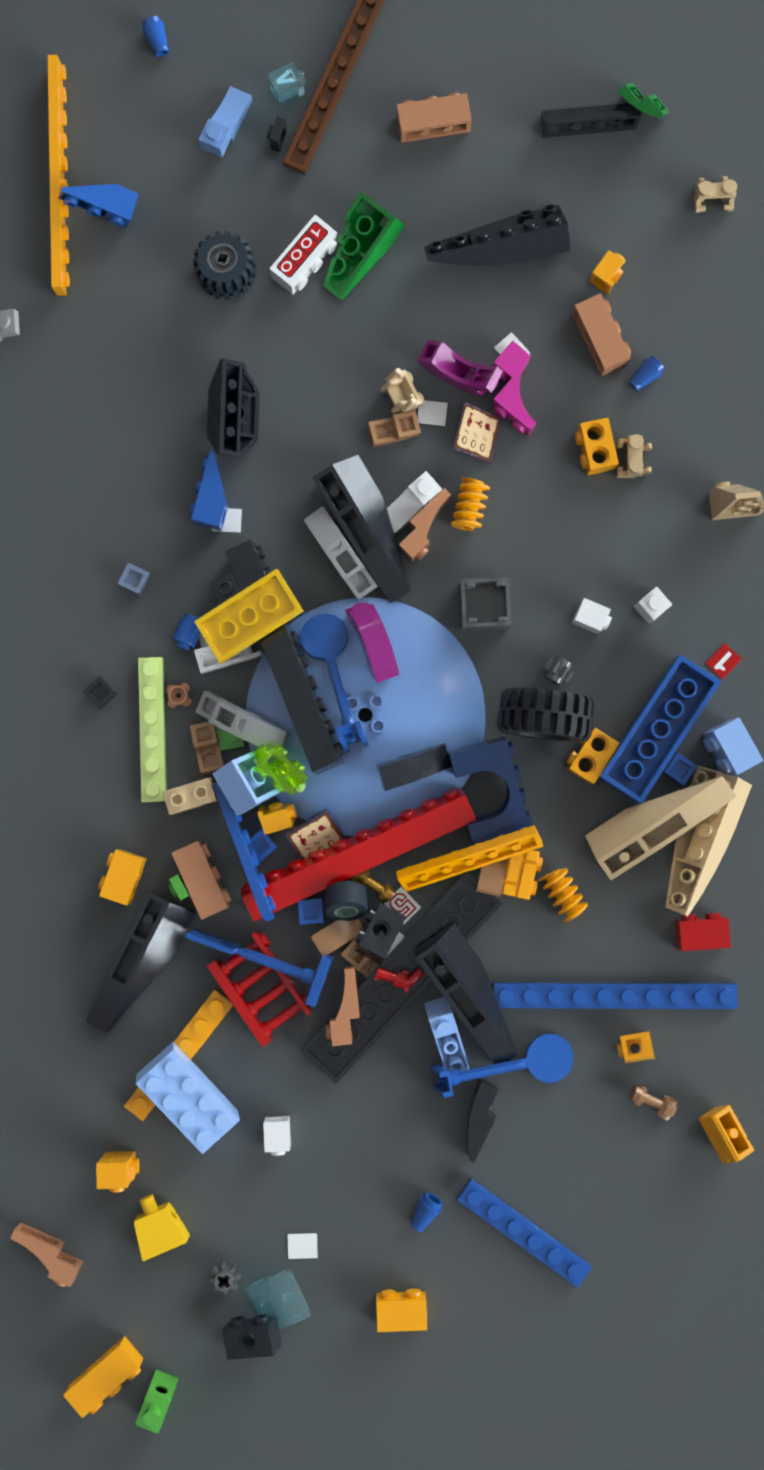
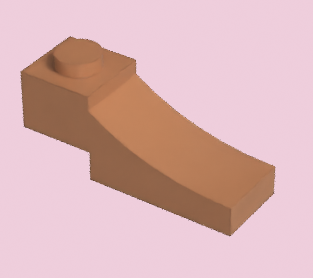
[399,488,451,562]
[326,966,360,1046]
[10,1222,83,1287]

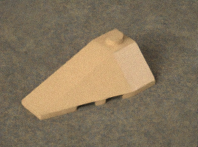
[709,482,764,520]

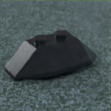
[207,358,260,458]

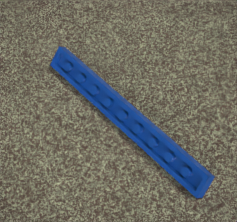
[493,982,738,1009]

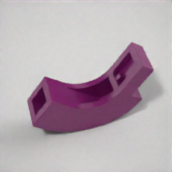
[417,340,503,396]
[345,602,399,683]

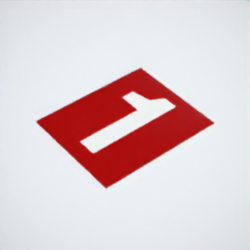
[705,643,742,679]

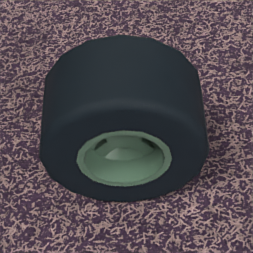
[323,881,368,921]

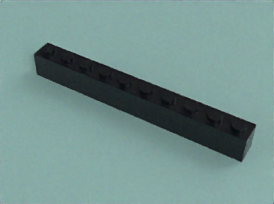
[225,540,345,775]

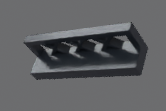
[541,103,642,138]

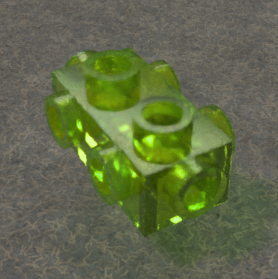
[253,742,308,796]

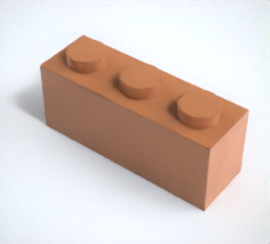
[397,93,472,143]
[571,293,631,376]
[171,840,232,920]

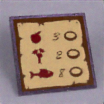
[451,402,502,464]
[285,808,346,860]

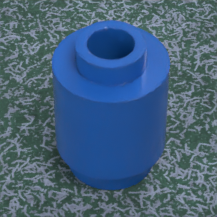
[172,613,201,651]

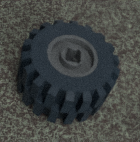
[193,231,256,300]

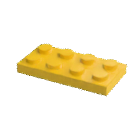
[194,569,304,664]

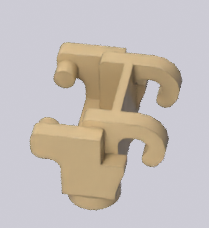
[694,176,737,213]
[380,368,424,414]
[617,434,652,478]

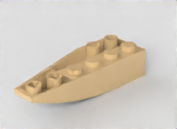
[665,765,752,916]
[585,775,737,880]

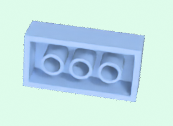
[135,1041,240,1154]

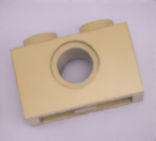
[163,777,218,815]

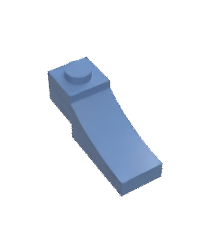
[198,86,252,158]

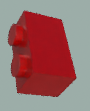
[674,913,731,951]

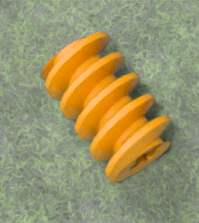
[451,478,490,531]
[538,868,588,923]

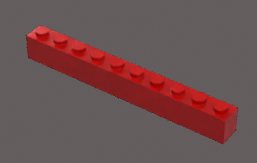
[240,788,476,921]

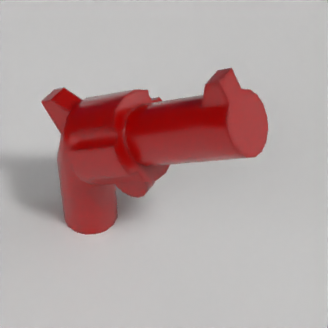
[374,968,425,993]

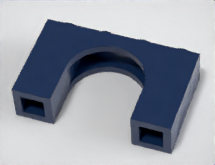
[447,736,532,846]

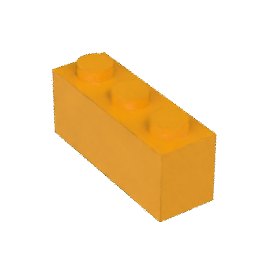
[63,1336,144,1418]

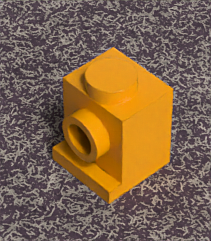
[589,250,625,295]
[257,802,297,835]
[617,1031,655,1063]

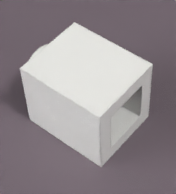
[633,587,672,624]
[572,598,612,634]
[263,1116,291,1156]

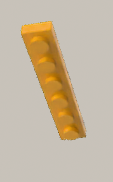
[396,825,543,892]
[124,989,233,1122]

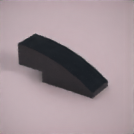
[376,743,452,791]
[467,1078,499,1163]

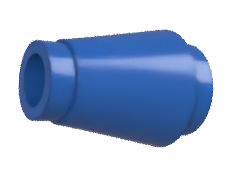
[142,16,169,57]
[628,356,665,392]
[410,1192,442,1232]

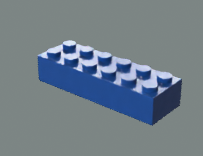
[598,654,722,804]

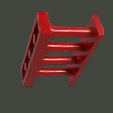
[207,930,312,1047]

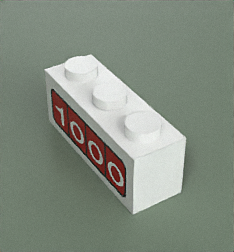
[269,215,338,295]

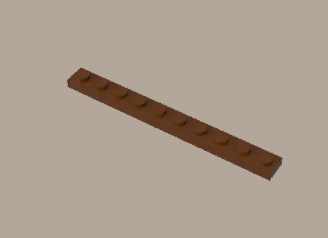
[283,0,385,175]

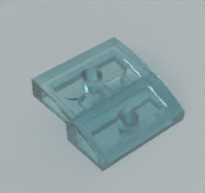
[246,1268,311,1330]

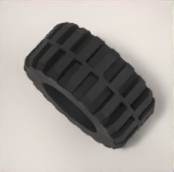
[497,688,595,742]

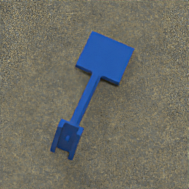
[185,928,334,1007]

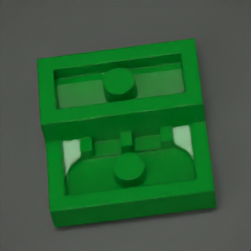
[618,83,670,118]

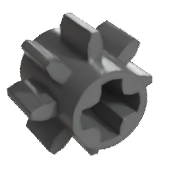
[543,656,574,686]
[209,1261,241,1296]

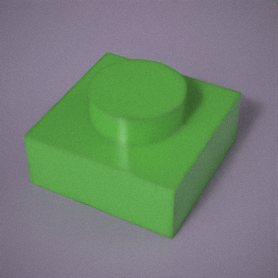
[216,727,245,751]
[169,874,190,901]

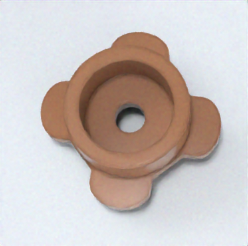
[166,683,192,708]

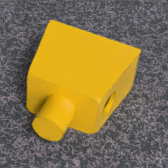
[134,1194,190,1261]

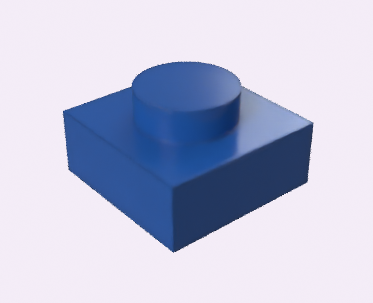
[663,752,697,786]
[248,829,278,863]
[298,898,324,925]

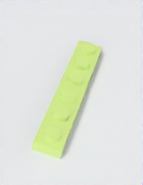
[138,657,167,802]

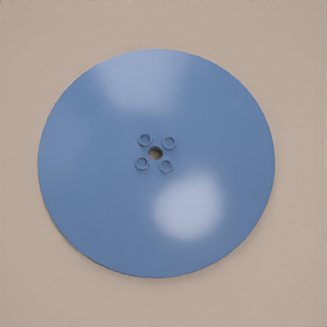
[246,597,485,836]

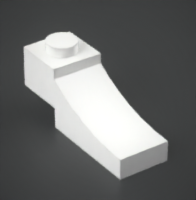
[387,471,442,534]

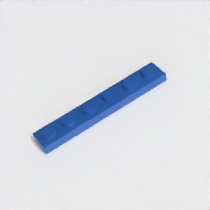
[212,782,276,922]
[457,1178,592,1288]

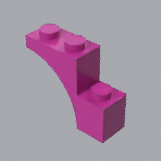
[492,340,536,436]

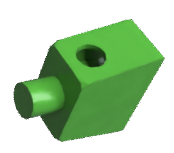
[135,1369,179,1434]

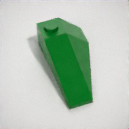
[323,191,406,300]

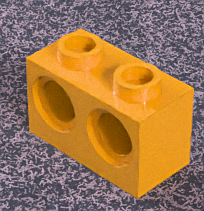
[575,418,619,475]
[566,728,620,785]

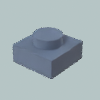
[117,563,151,596]

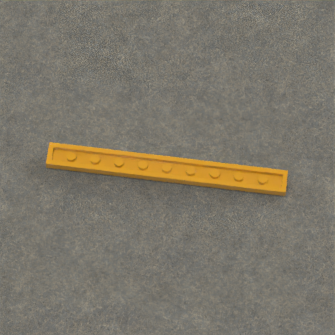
[48,55,70,296]

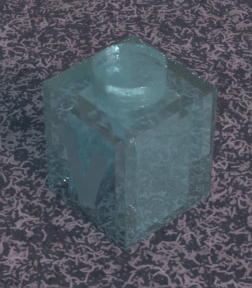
[267,62,306,106]

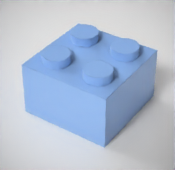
[702,717,763,775]
[212,748,283,816]

